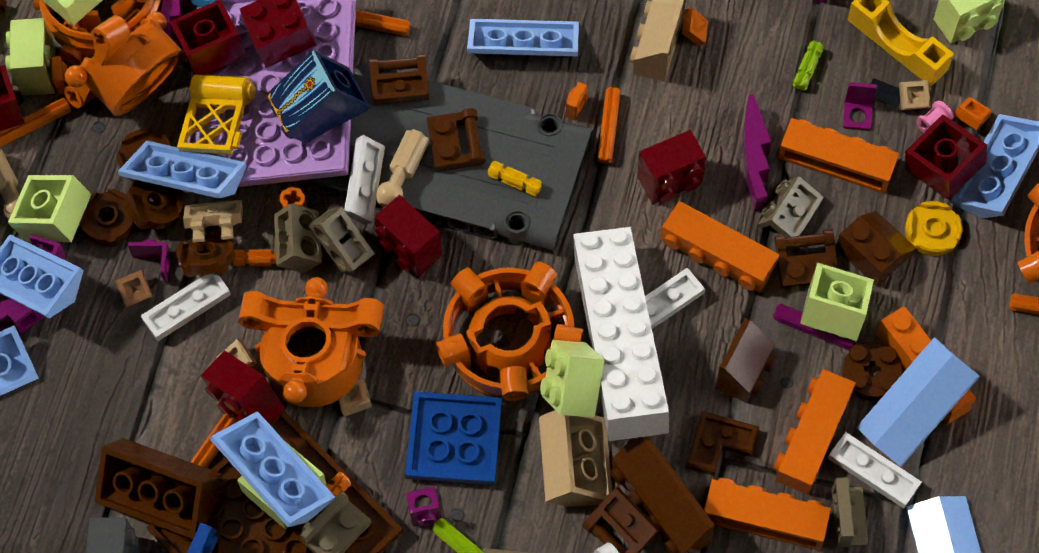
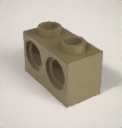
[274,203,322,273]
[308,207,375,272]

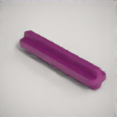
[773,304,856,350]

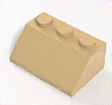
[630,0,687,81]
[539,410,612,507]

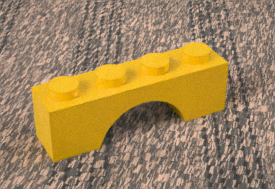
[847,0,954,87]

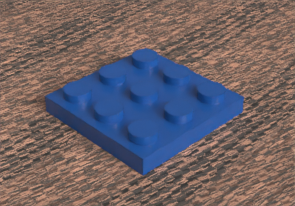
[405,391,502,486]

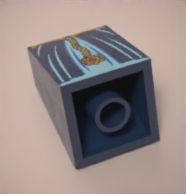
[267,50,370,143]

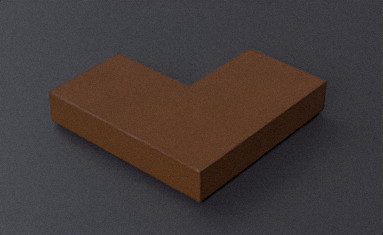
[686,411,759,476]

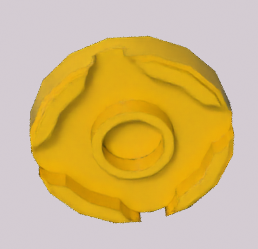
[904,201,963,256]

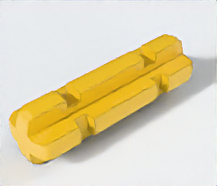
[488,161,542,196]

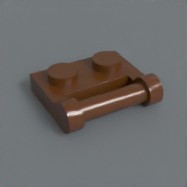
[369,54,429,105]
[427,108,486,172]
[774,229,838,288]
[582,487,661,553]

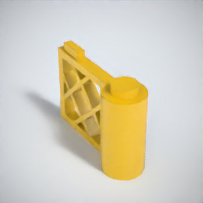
[177,75,256,155]

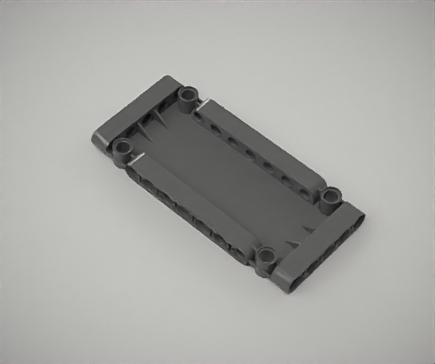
[291,64,593,251]

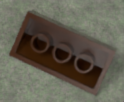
[610,436,715,553]
[95,438,223,539]

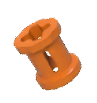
[279,187,308,209]

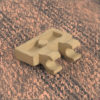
[183,200,243,242]

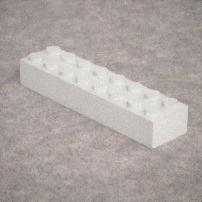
[573,227,669,441]

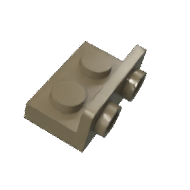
[759,176,824,238]
[832,477,868,547]
[301,491,372,553]

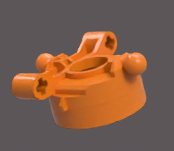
[64,11,184,116]
[238,277,384,407]

